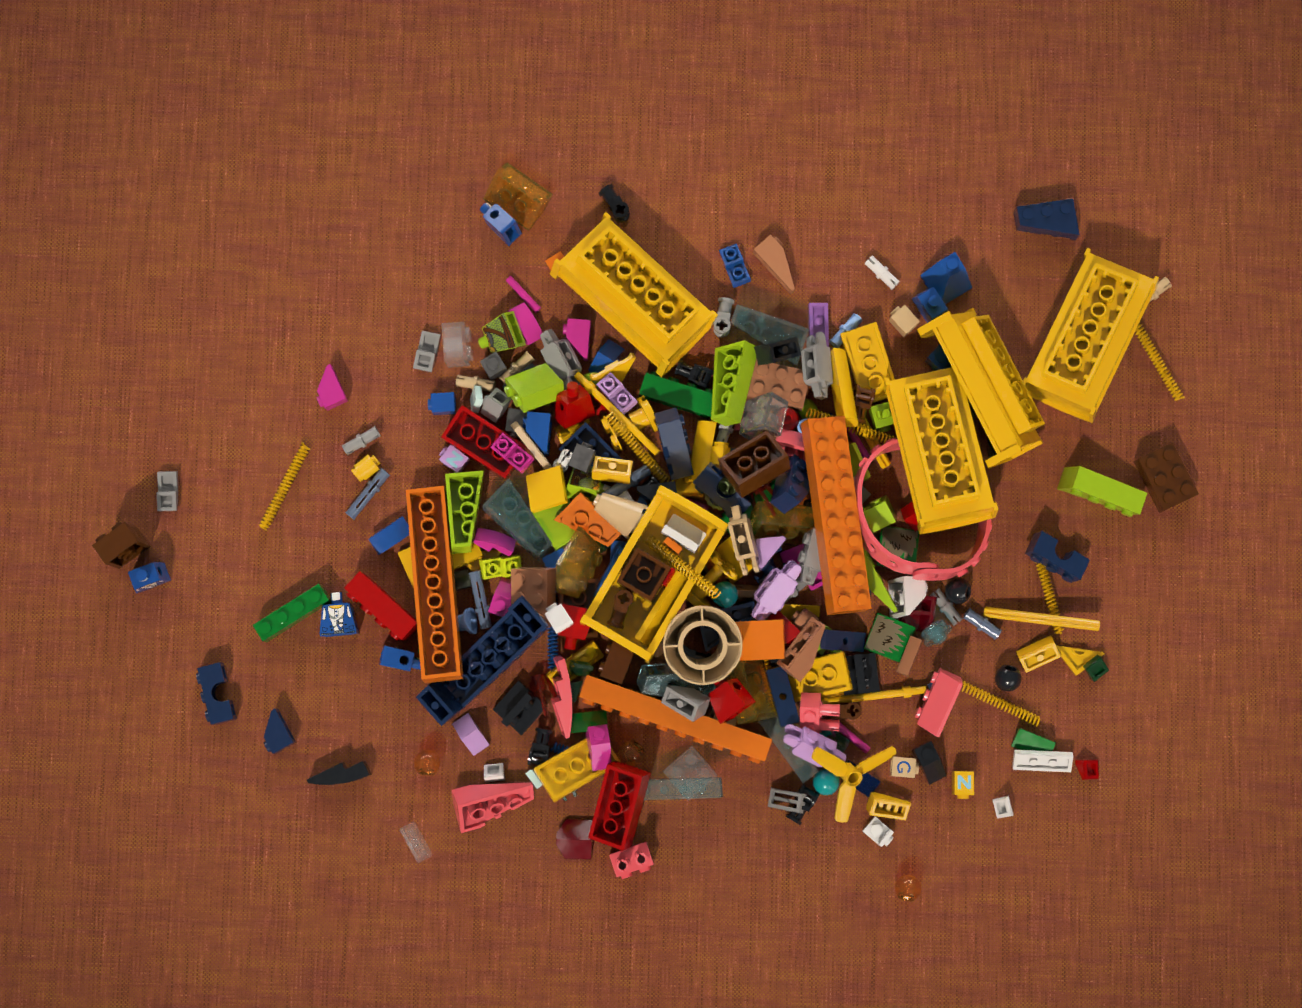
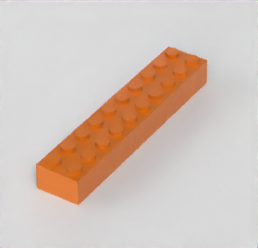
[801,416,872,615]
[406,486,463,683]
[579,675,772,764]

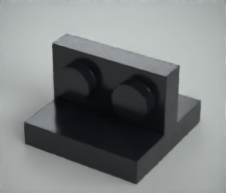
[843,653,880,696]
[493,680,548,736]

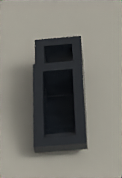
[307,761,372,785]

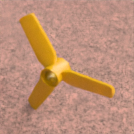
[812,746,896,823]

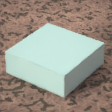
[470,385,483,413]
[525,770,542,789]

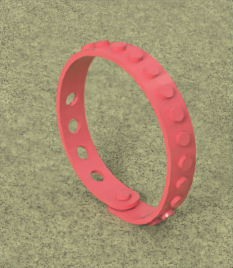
[854,438,992,581]

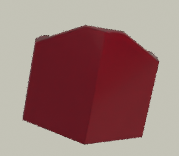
[897,596,937,632]
[556,819,593,859]

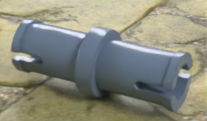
[963,608,1002,640]

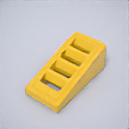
[866,792,911,821]

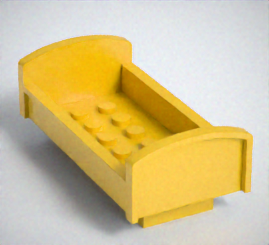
[550,212,718,377]
[1023,248,1159,423]
[917,308,1045,469]
[884,367,998,534]
[580,485,729,664]

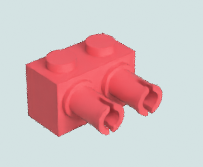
[800,692,840,734]
[609,842,654,879]

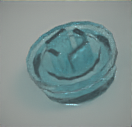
[921,619,952,647]

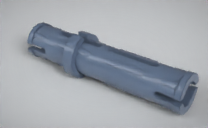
[599,465,651,496]
[345,468,390,520]
[469,570,493,629]

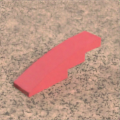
[551,655,572,739]

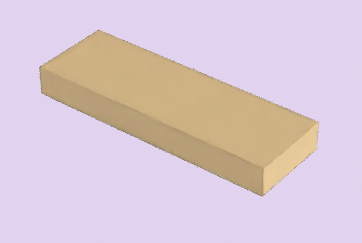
[511,421,552,470]

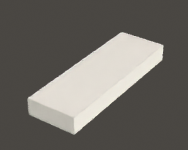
[1012,750,1073,772]

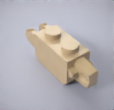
[728,505,760,575]

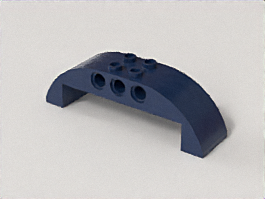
[416,596,549,726]

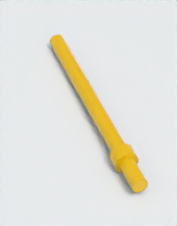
[574,372,660,455]
[821,686,926,704]

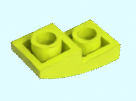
[479,555,521,580]

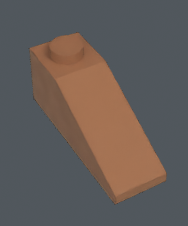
[753,234,795,295]
[777,617,826,682]

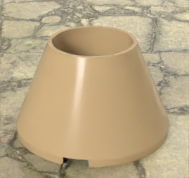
[663,605,742,685]

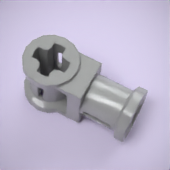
[713,297,735,338]

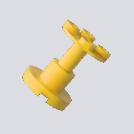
[601,395,658,451]
[686,550,738,606]

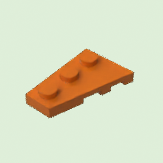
[554,492,621,547]

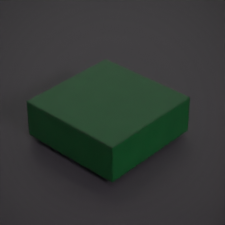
[1083,654,1109,682]

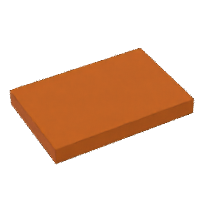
[735,619,786,661]

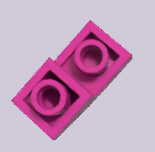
[507,302,543,345]
[490,433,534,474]
[473,528,516,556]

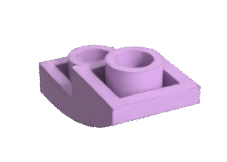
[596,372,638,415]

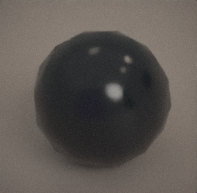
[945,577,971,604]
[995,665,1022,691]

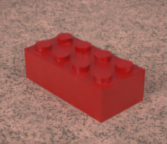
[441,405,528,481]
[344,571,417,641]
[588,760,651,851]

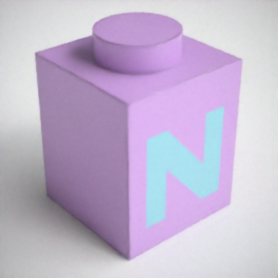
[439,444,470,473]

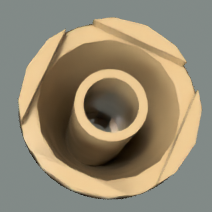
[592,493,648,540]

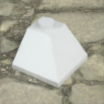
[888,576,928,619]

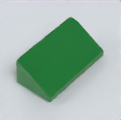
[570,710,608,733]
[1011,728,1056,751]

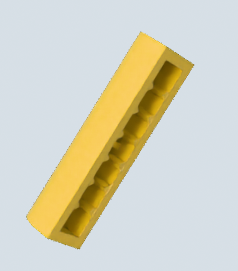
[831,348,858,427]
[689,421,717,500]

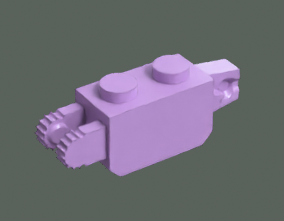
[751,560,802,621]
[783,724,846,767]

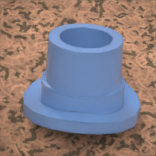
[458,608,478,634]

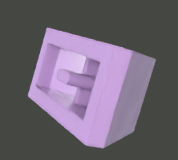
[755,536,786,570]
[452,713,490,756]

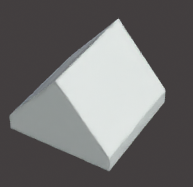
[484,763,505,782]
[992,795,1014,819]

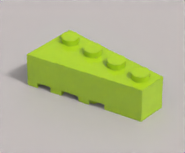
[711,340,756,427]
[1057,466,1147,517]
[445,470,484,554]
[860,495,897,533]

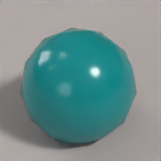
[711,581,738,608]
[813,769,840,796]

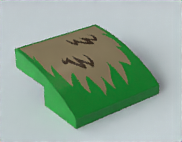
[876,526,919,568]
[864,613,916,663]

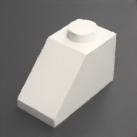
[544,603,574,634]

